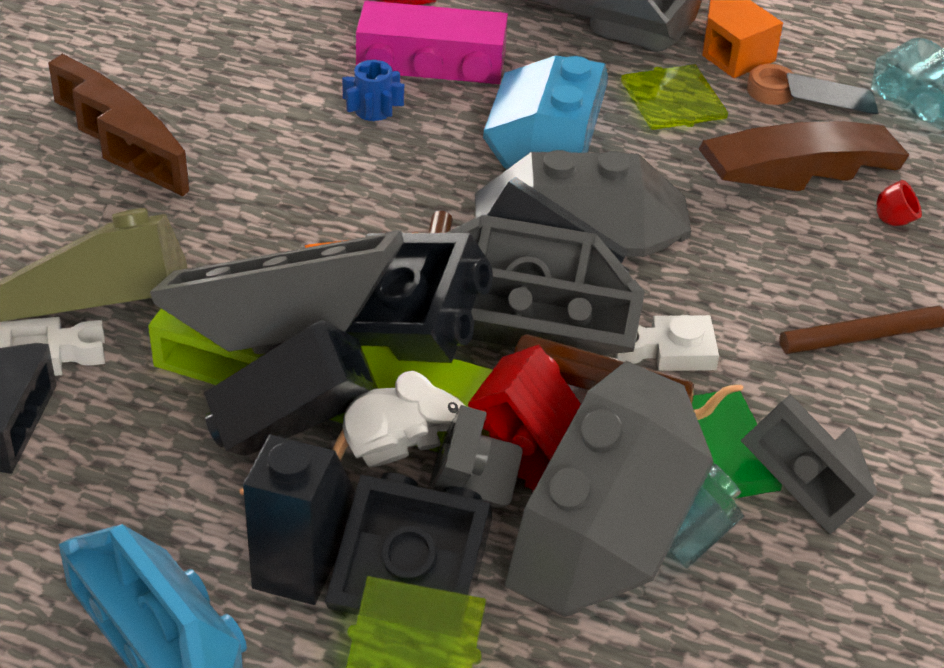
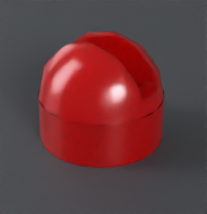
[876,180,922,226]

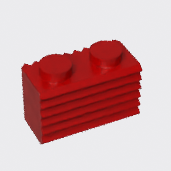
[468,344,582,493]

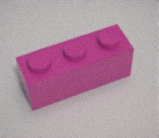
[356,1,508,84]

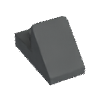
[740,394,877,534]
[428,405,523,508]

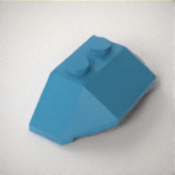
[483,55,608,170]
[59,524,247,668]

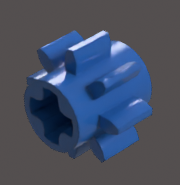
[342,60,404,121]

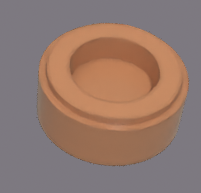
[747,64,794,105]

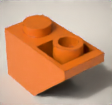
[702,0,783,78]

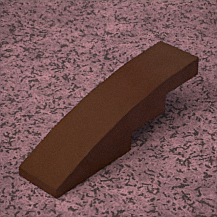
[48,53,189,197]
[699,121,910,191]

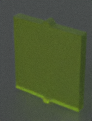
[621,64,728,130]
[346,576,487,668]

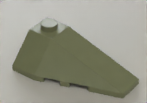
[0,208,188,322]

